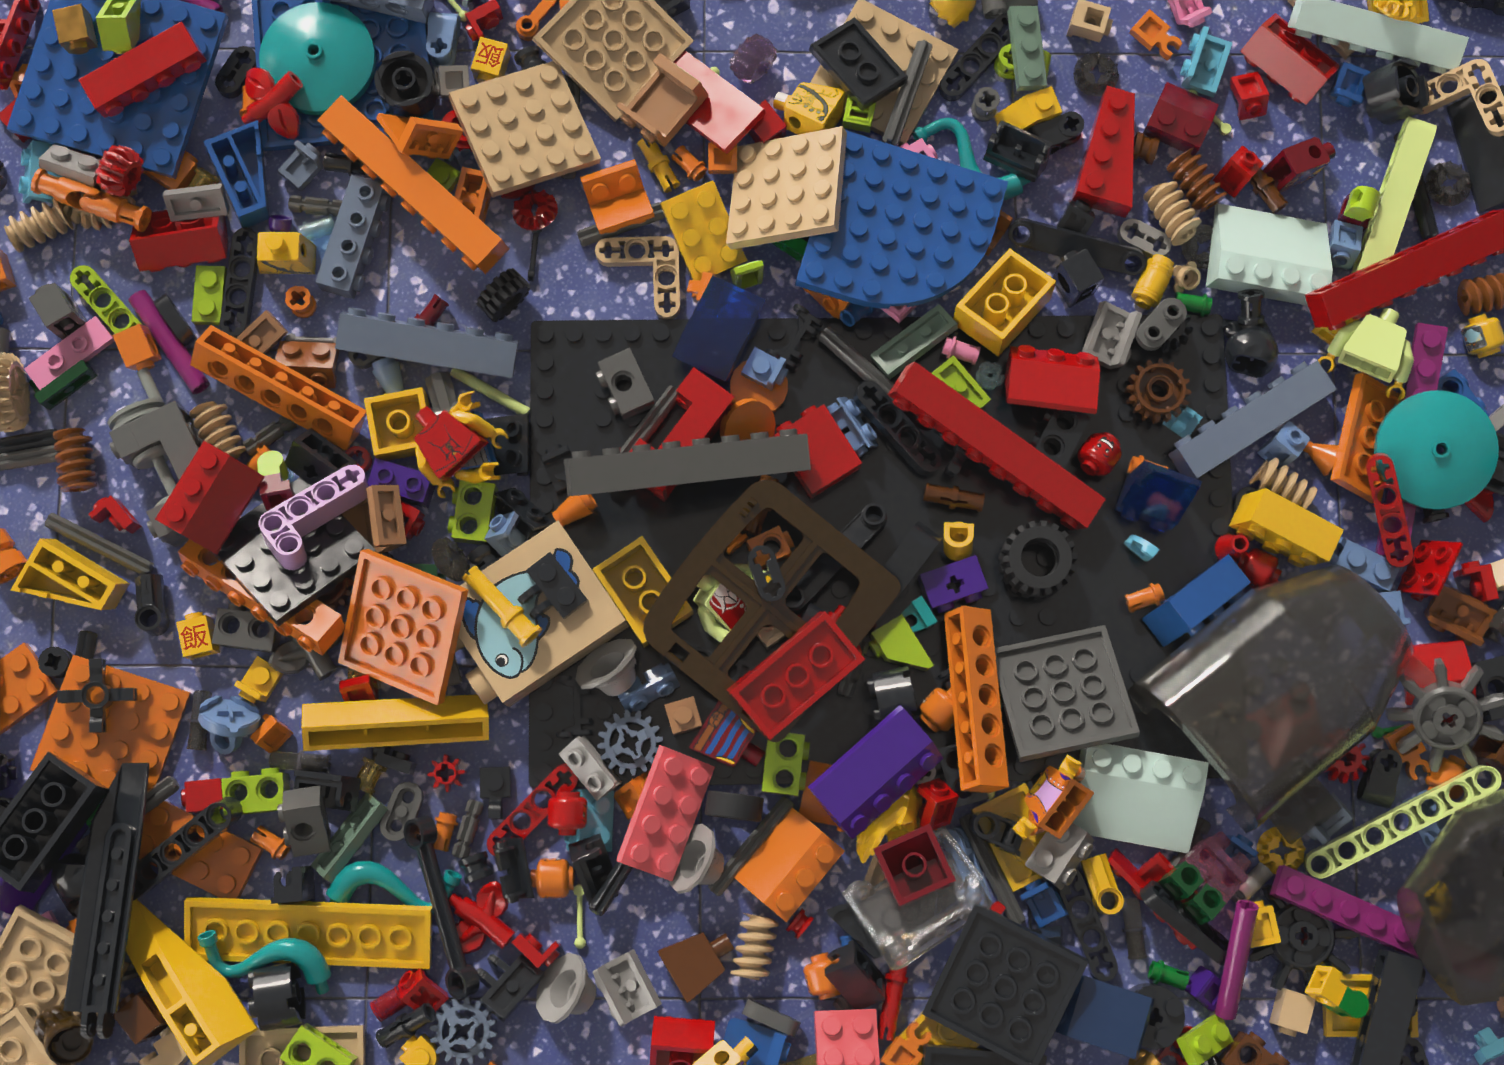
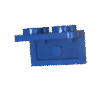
[723,1018,792,1065]

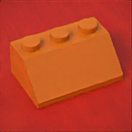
[734,807,845,922]

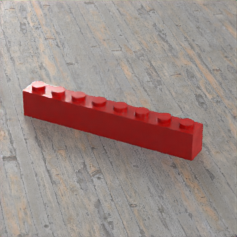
[1305,209,1504,331]
[887,362,1106,530]

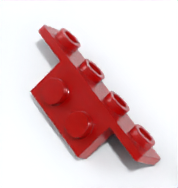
[0,0,41,90]
[1108,848,1197,950]

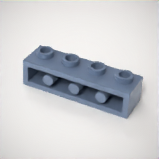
[315,174,391,299]

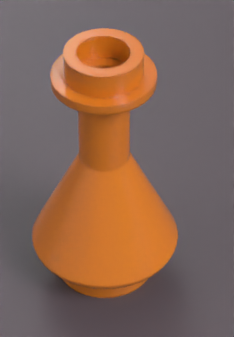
[1303,441,1338,476]

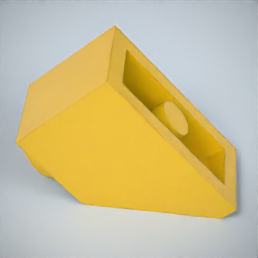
[994,86,1062,131]

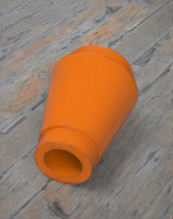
[552,494,598,526]

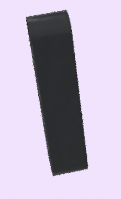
[133,797,243,901]

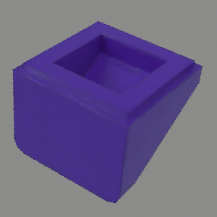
[1184,966,1221,1013]

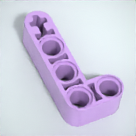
[258,465,368,570]

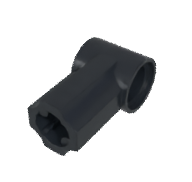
[134,574,170,636]

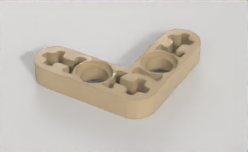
[1420,59,1504,137]
[595,236,680,319]

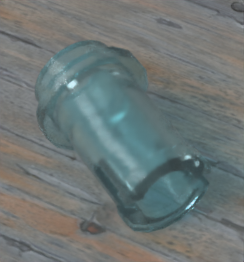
[298,215,335,243]

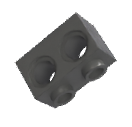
[212,604,281,653]

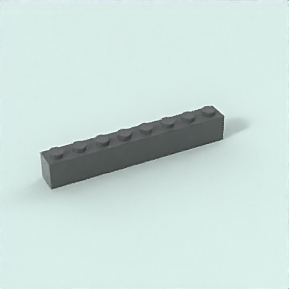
[564,429,811,496]

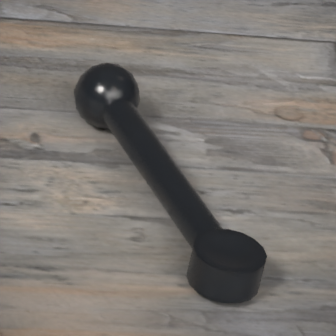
[528,229,542,282]

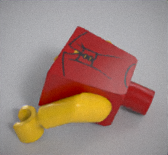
[414,406,509,498]

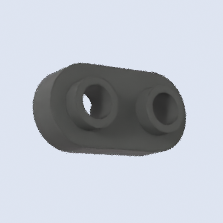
[1136,298,1187,351]
[380,782,424,841]

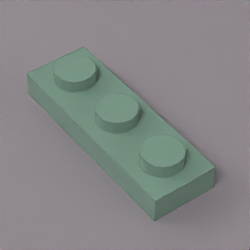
[1007,6,1047,91]
[870,304,958,380]
[311,792,388,883]

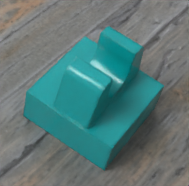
[901,596,938,633]

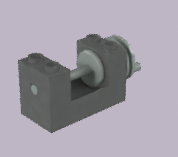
[107,368,204,547]

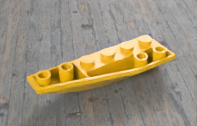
[126,899,259,1065]

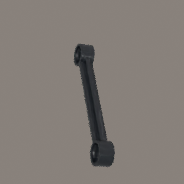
[403,816,480,999]

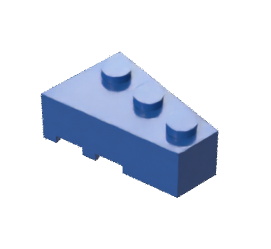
[203,120,269,228]
[1142,554,1251,647]

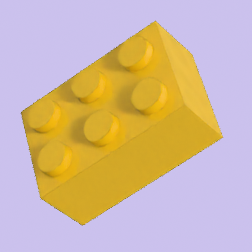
[953,248,1056,356]
[1229,488,1344,568]
[592,536,694,647]

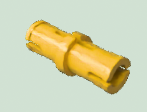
[637,138,681,193]

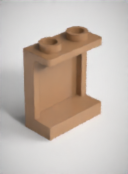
[616,53,709,148]
[342,485,406,553]

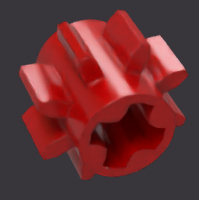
[427,754,467,792]

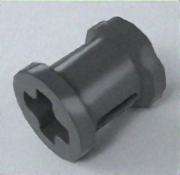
[971,87,1000,122]

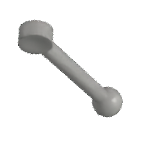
[285,333,336,343]

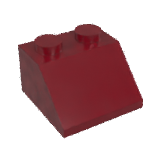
[1143,82,1219,156]
[873,823,956,909]

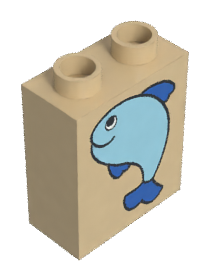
[455,521,629,707]

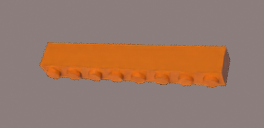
[317,95,509,275]

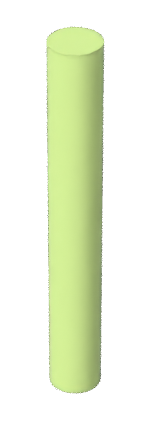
[450,368,531,415]

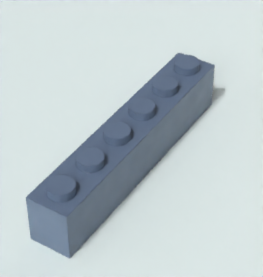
[335,307,519,378]
[1168,360,1337,484]

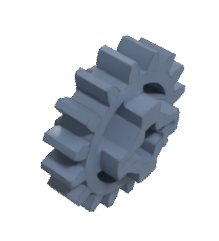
[597,710,663,776]
[429,996,498,1065]

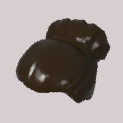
[34,1004,94,1065]

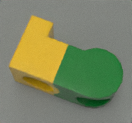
[1305,965,1369,1018]

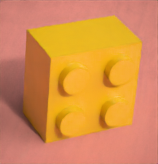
[364,387,430,461]

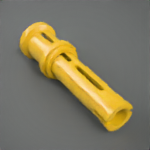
[462,566,542,648]

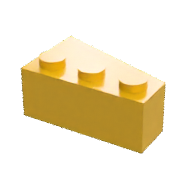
[10,538,130,610]

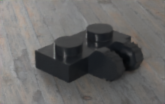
[517,552,588,620]
[476,953,545,1023]

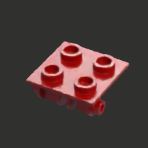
[1396,540,1463,602]

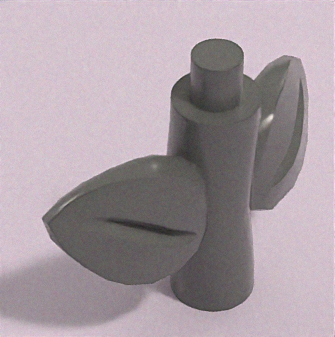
[268,613,343,681]

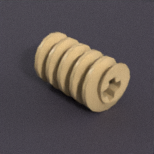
[1143,181,1202,246]
[4,198,74,253]
[189,401,246,459]
[1248,457,1318,509]
[730,913,779,980]

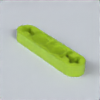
[70,265,156,344]

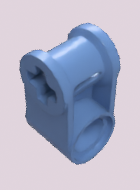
[426,12,461,68]

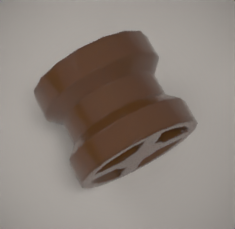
[1133,131,1160,165]

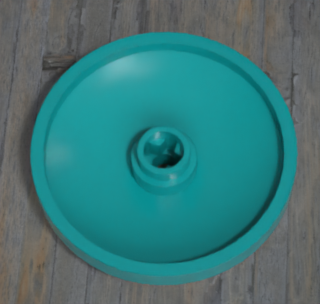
[259,2,376,115]
[1374,390,1499,510]

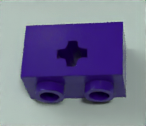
[367,458,436,509]
[917,555,989,614]

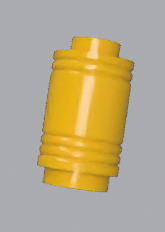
[1131,254,1174,310]

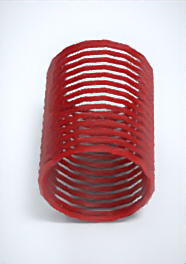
[370,986,408,1022]

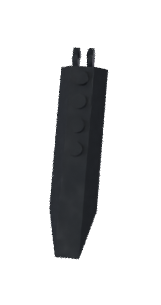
[63,763,149,1039]

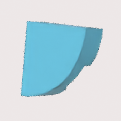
[1124,535,1160,561]

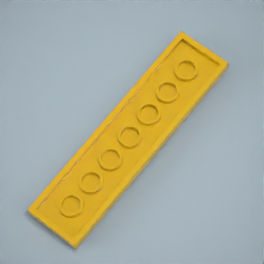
[184,897,433,969]

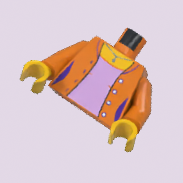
[1012,754,1094,841]

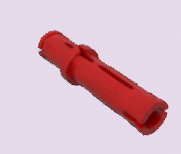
[877,948,912,1042]

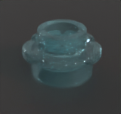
[975,361,1004,390]

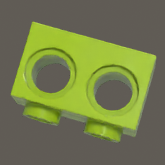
[448,480,498,545]
[761,733,810,796]
[221,768,290,816]
[279,1023,358,1065]

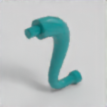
[912,118,1032,201]
[326,861,462,915]
[197,930,331,995]

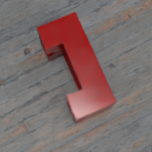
[629,367,735,502]
[727,611,865,740]

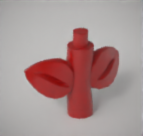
[241,68,303,140]
[449,881,516,954]

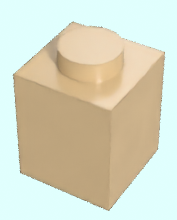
[1269,988,1316,1037]

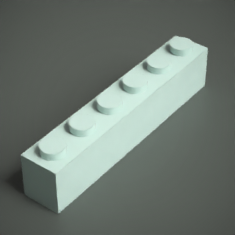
[1288,0,1469,74]

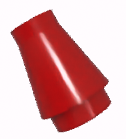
[1215,534,1249,562]

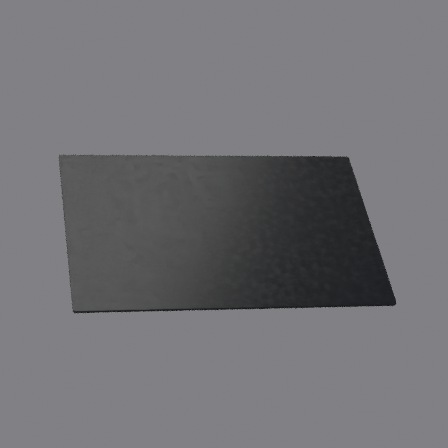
[529,314,1247,787]

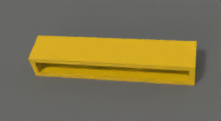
[301,694,489,751]

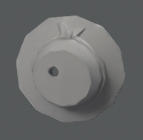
[575,639,637,696]
[669,824,725,894]
[536,953,596,1024]

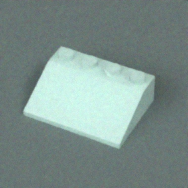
[1206,203,1333,306]
[1073,744,1209,854]

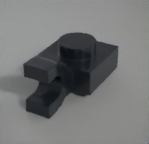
[480,766,512,820]

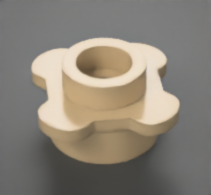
[1172,261,1201,293]

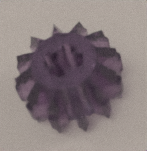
[729,33,777,84]

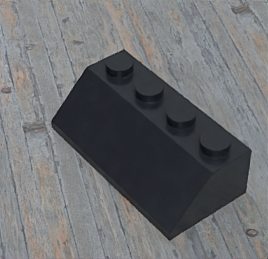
[1446,85,1504,213]
[0,752,109,893]

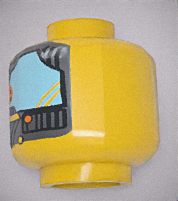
[1461,313,1504,358]

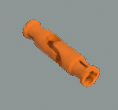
[31,168,152,232]

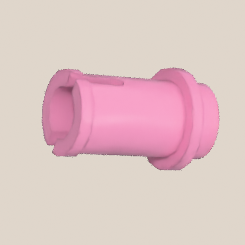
[941,336,981,365]

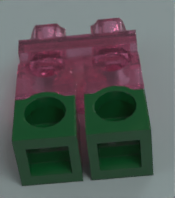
[1158,831,1252,926]

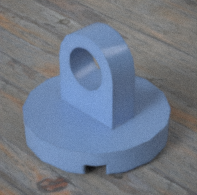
[198,696,260,755]

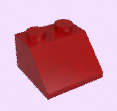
[650,1016,715,1065]

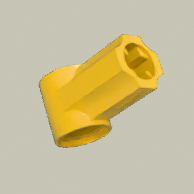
[1080,853,1124,915]

